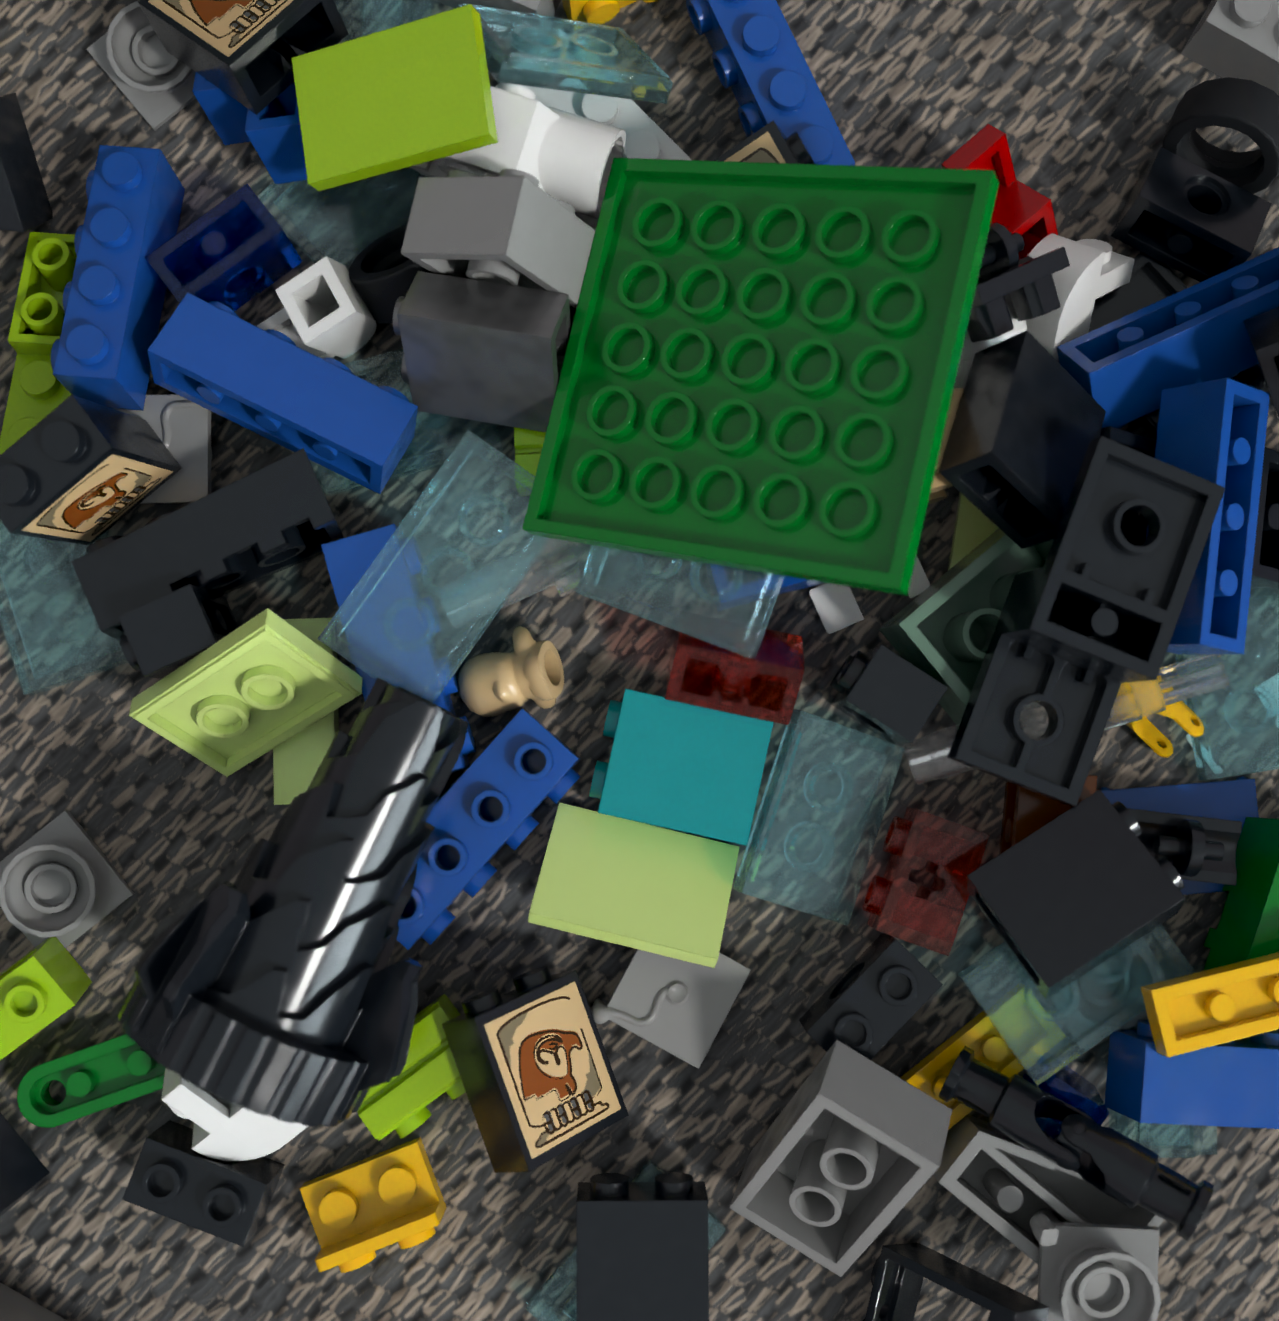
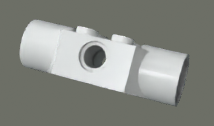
[410,81,626,219]

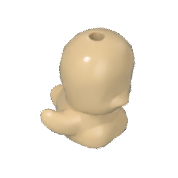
[458,626,564,717]

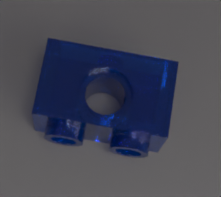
[145,184,303,312]

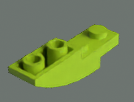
[0,232,77,455]

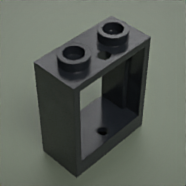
[863,1242,1050,1321]

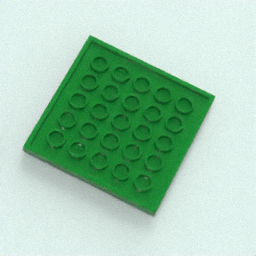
[522,158,999,595]

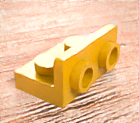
[299,1137,447,1273]

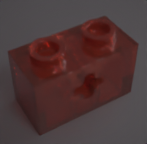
[665,611,805,725]
[863,807,990,956]

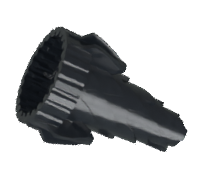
[118,678,468,1127]

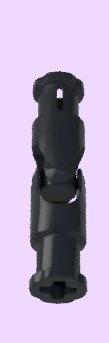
[939,1046,1214,1240]

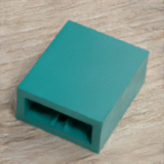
[589,688,774,846]

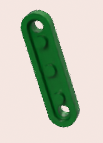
[17,1034,165,1128]

